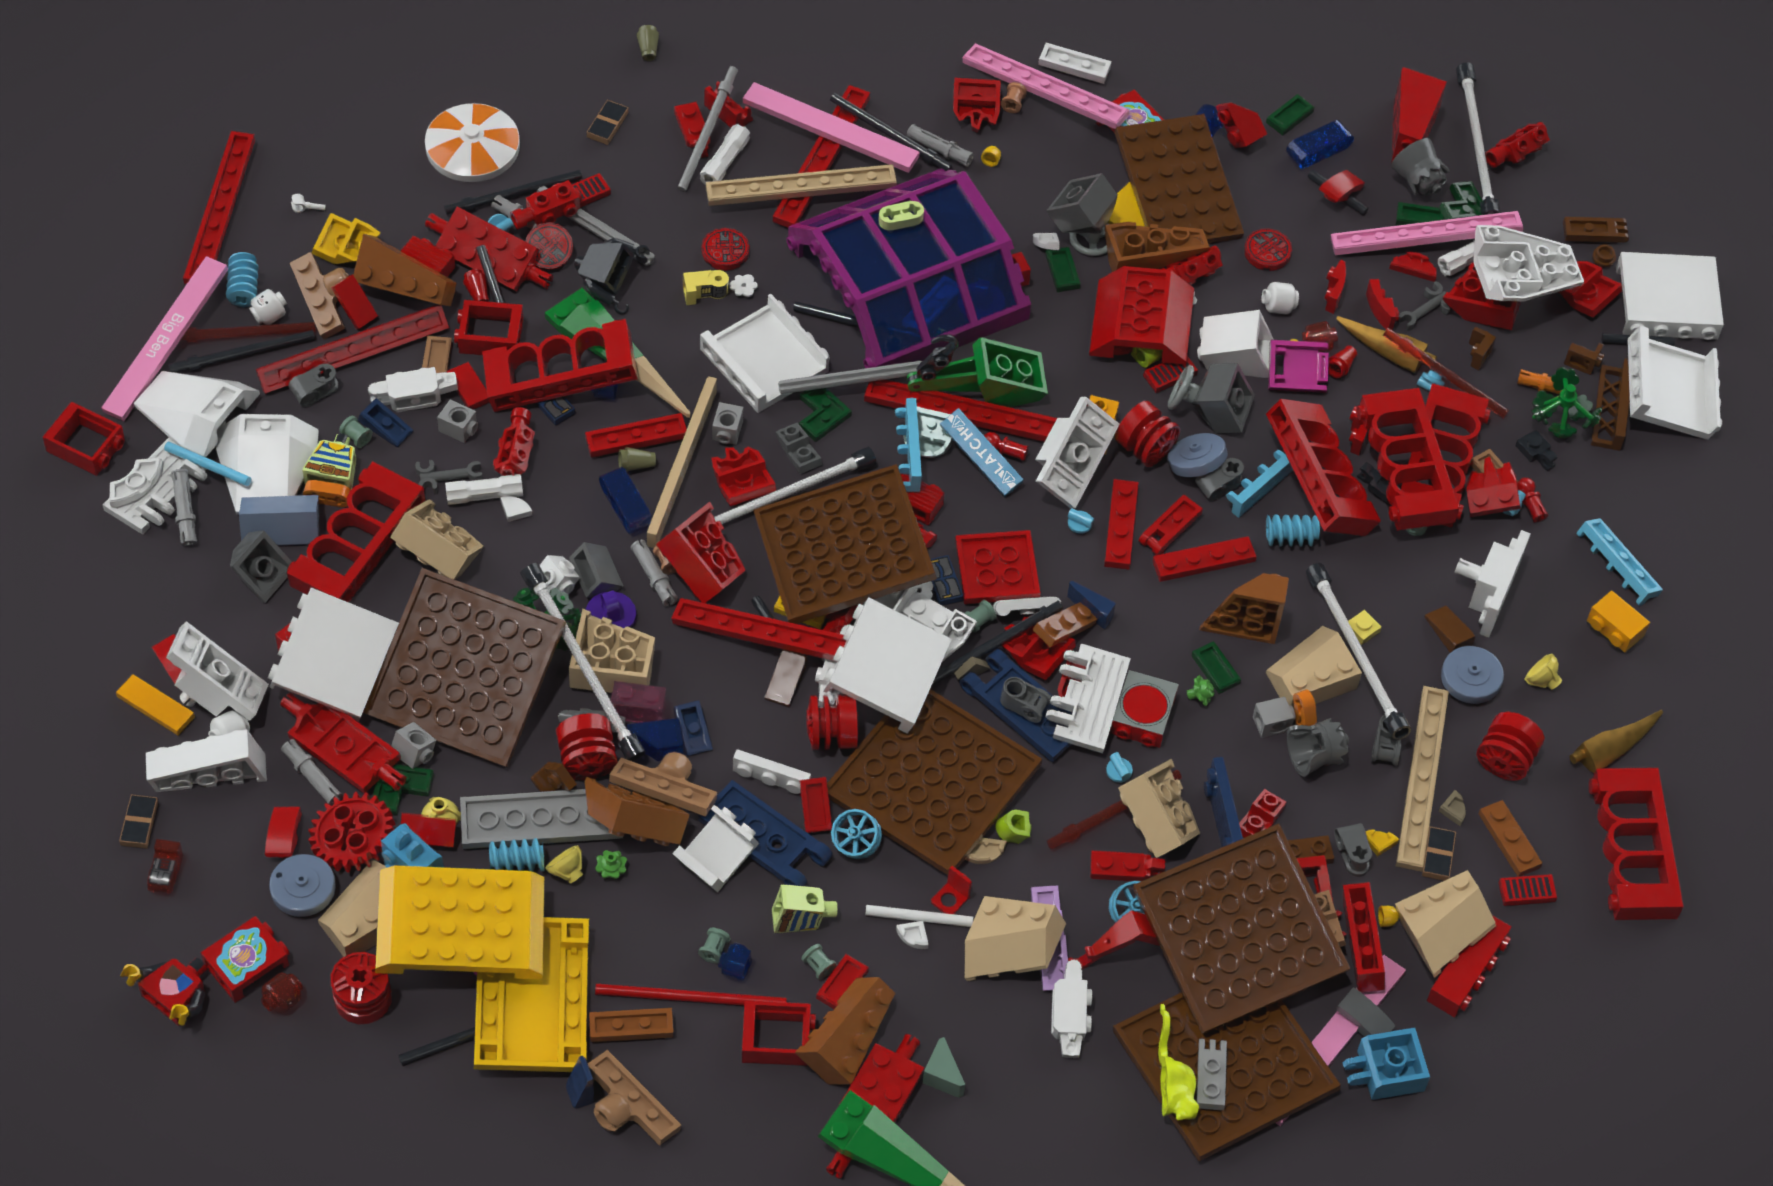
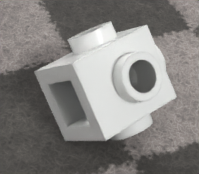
[540,555,580,594]

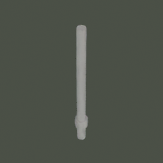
[677,66,738,191]

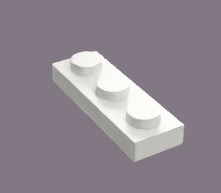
[1038,43,1112,84]
[733,749,811,794]

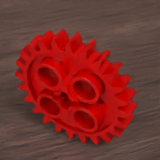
[308,792,396,873]

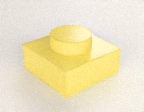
[1348,610,1382,645]

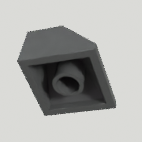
[230,530,292,603]

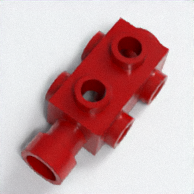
[1485,122,1550,168]
[510,180,582,229]
[1161,245,1223,285]
[493,407,535,476]

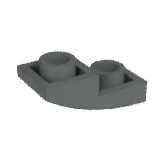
[775,423,822,474]
[1336,987,1395,1037]

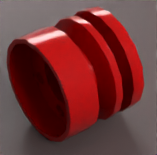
[1114,401,1181,467]
[806,694,858,750]
[1476,711,1545,781]
[556,713,617,780]
[331,952,392,1025]

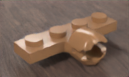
[290,252,349,339]
[609,752,717,816]
[588,1050,681,1146]

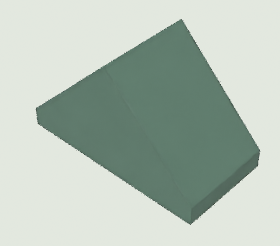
[923,1037,965,1098]

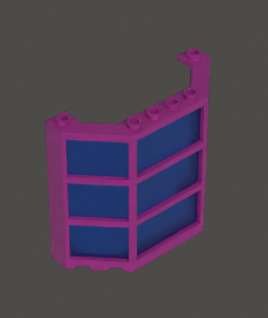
[786,169,1031,368]

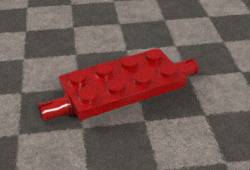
[425,207,553,292]
[280,693,406,794]
[826,1034,925,1179]

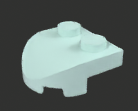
[903,407,953,458]

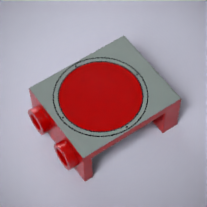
[1110,670,1179,748]

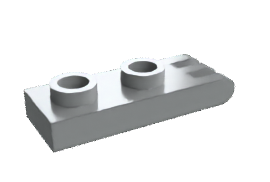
[1196,1039,1227,1110]

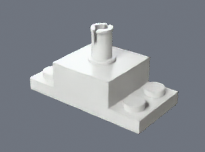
[1035,397,1120,508]
[1455,530,1531,638]
[166,622,268,721]

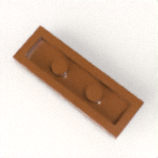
[1033,602,1098,647]
[1478,800,1543,877]
[589,1008,673,1042]

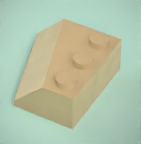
[390,499,484,580]
[569,609,655,697]
[1266,626,1362,708]
[1118,759,1200,858]
[318,859,386,957]
[1395,870,1496,978]
[965,896,1066,981]

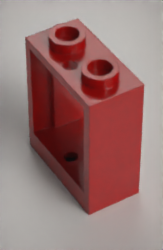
[454,300,524,355]
[43,402,125,476]
[742,1001,816,1066]

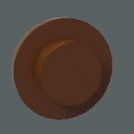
[1592,244,1616,267]

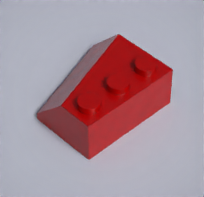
[1443,262,1521,330]
[656,502,745,603]

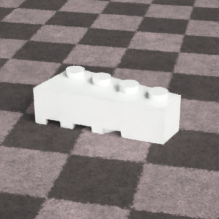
[146,729,267,792]

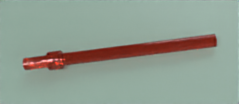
[181,322,315,342]
[1383,328,1509,418]
[1047,770,1182,849]

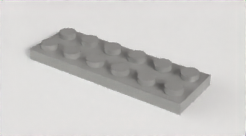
[460,789,623,849]

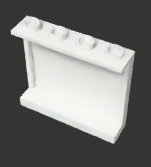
[1616,252,1724,340]
[700,294,830,413]
[1628,326,1722,440]
[268,588,399,722]
[823,597,952,733]

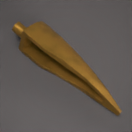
[1336,316,1437,373]
[1569,710,1663,773]

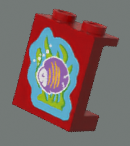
[1096,89,1164,133]
[201,916,290,1003]

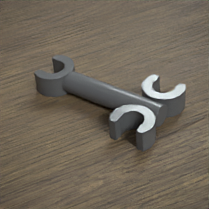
[1397,281,1450,331]
[415,460,483,494]

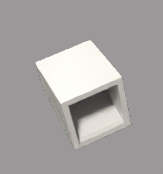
[1197,310,1274,378]

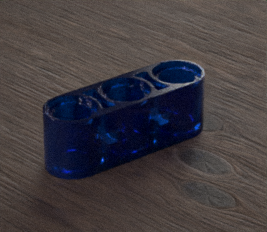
[1286,120,1354,169]
[599,467,652,534]

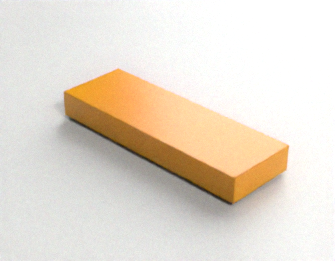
[116,674,195,735]

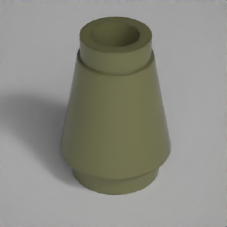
[636,25,659,61]
[618,447,656,472]

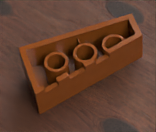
[353,234,457,306]
[795,977,895,1084]

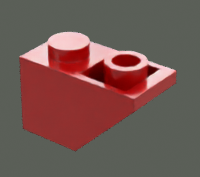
[1215,102,1267,148]

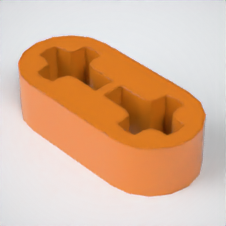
[303,480,351,507]
[1293,689,1317,726]

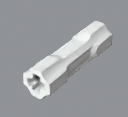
[700,124,750,185]
[1438,241,1475,276]
[445,474,523,505]

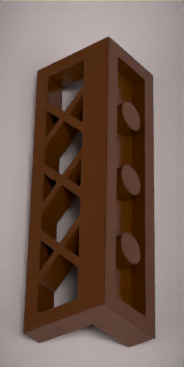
[1591,358,1630,451]

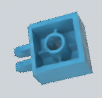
[381,823,444,868]
[1342,1028,1430,1100]

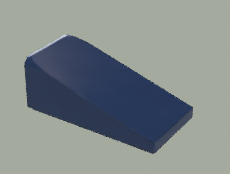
[358,398,413,447]
[1067,581,1116,629]
[673,700,713,756]
[566,1056,594,1109]

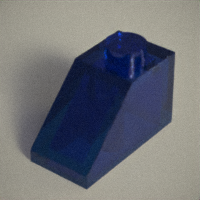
[627,718,683,761]

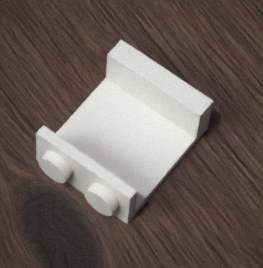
[673,805,759,892]

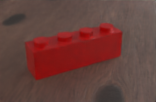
[1343,882,1385,992]
[1427,915,1512,1018]

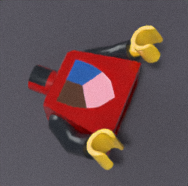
[120,957,207,1026]

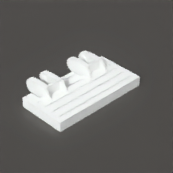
[103,438,208,535]
[1046,644,1131,753]

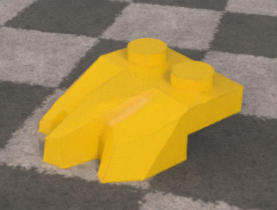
[312,213,380,264]

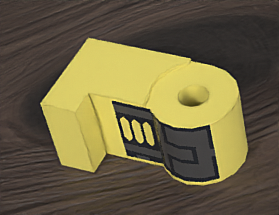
[683,270,729,305]

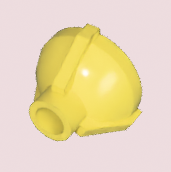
[1524,654,1562,690]
[422,797,461,825]
[545,845,583,883]

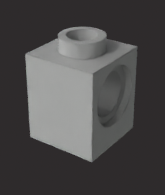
[437,400,478,443]
[712,402,743,445]
[1253,697,1295,738]
[391,722,436,769]

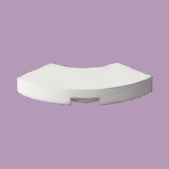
[109,458,163,508]

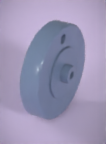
[1167,433,1228,477]
[1441,646,1504,704]
[269,854,336,917]

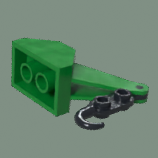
[907,334,1048,407]

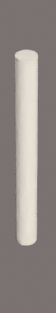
[865,905,973,927]

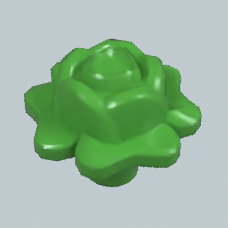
[1187,675,1214,706]
[596,850,627,879]

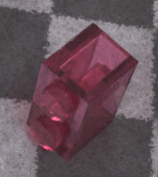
[611,681,666,726]

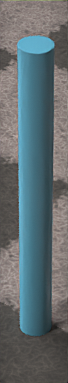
[164,441,252,486]

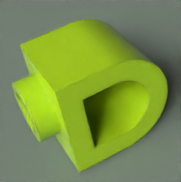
[1131,347,1163,368]
[996,810,1031,844]

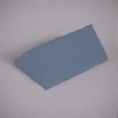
[239,495,319,546]

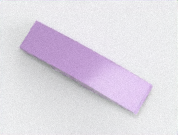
[1030,886,1068,991]

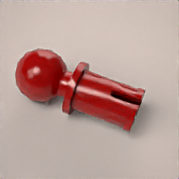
[984,432,1029,461]
[1517,477,1548,522]

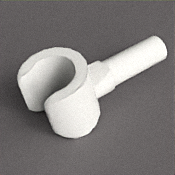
[291,194,325,213]

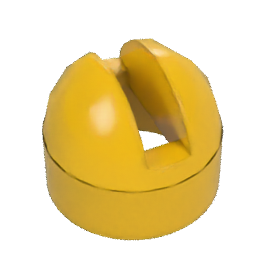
[981,146,1001,167]
[1378,905,1399,927]

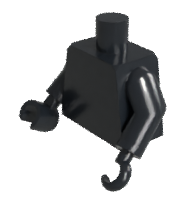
[574,238,650,314]

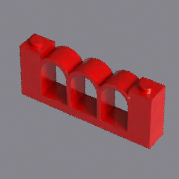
[482,319,638,412]
[1401,383,1491,528]
[1357,388,1459,530]
[1266,399,1381,536]
[287,461,426,603]
[1589,768,1684,920]

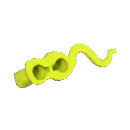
[1158,1004,1199,1120]

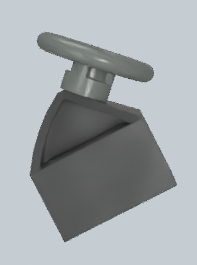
[1046,173,1118,256]
[1168,363,1255,433]

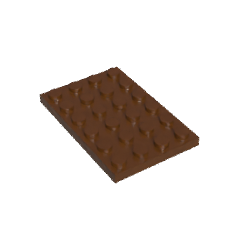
[1115,114,1244,243]

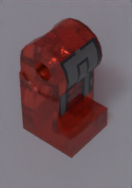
[147,839,183,894]

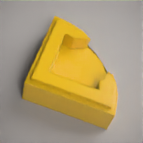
[1366,830,1399,857]

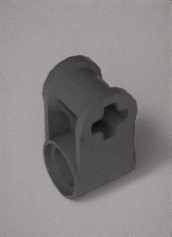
[288,364,338,407]
[1195,458,1244,501]
[1000,677,1051,723]
[1371,715,1401,766]
[1334,823,1372,876]

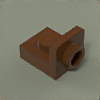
[1469,327,1496,371]
[1564,343,1605,375]
[531,761,577,792]

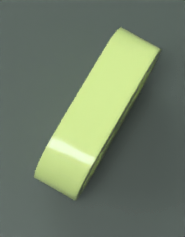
[879,201,924,230]

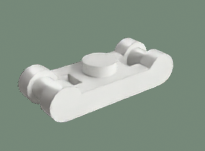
[993,597,1061,616]

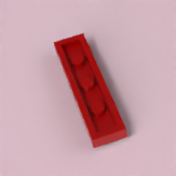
[585,413,687,458]
[1104,479,1138,570]
[1152,536,1257,582]

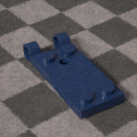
[960,649,1073,762]
[1204,757,1243,847]
[698,780,833,886]

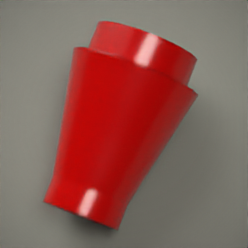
[463,269,489,302]
[1328,346,1357,378]

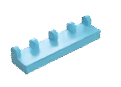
[895,398,922,492]
[1226,450,1293,518]
[1576,518,1663,606]

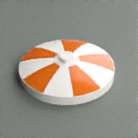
[425,103,520,182]

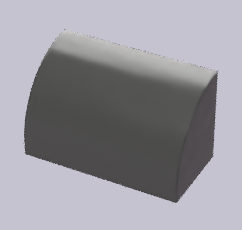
[569,542,623,598]

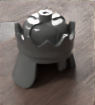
[1391,138,1450,196]
[1287,718,1349,776]

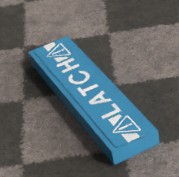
[940,408,1024,497]

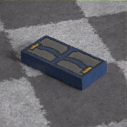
[535,396,575,426]
[931,555,964,605]

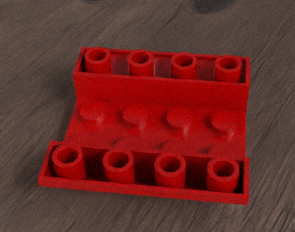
[1089,266,1194,365]

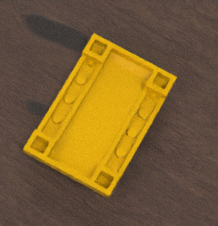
[375,865,544,979]
[474,917,589,1072]

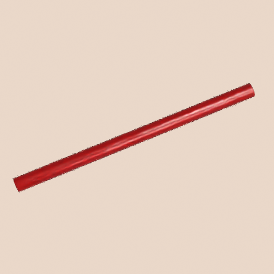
[595,984,787,1006]

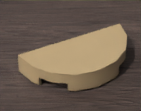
[965,838,1007,864]

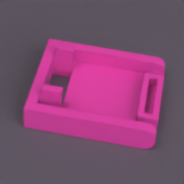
[1268,340,1329,393]

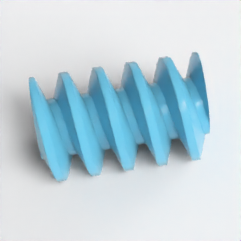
[226,252,259,307]
[1266,514,1320,547]
[489,838,545,872]

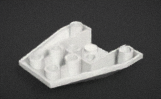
[1473,225,1584,301]
[134,371,260,457]
[216,414,319,514]
[875,587,977,662]

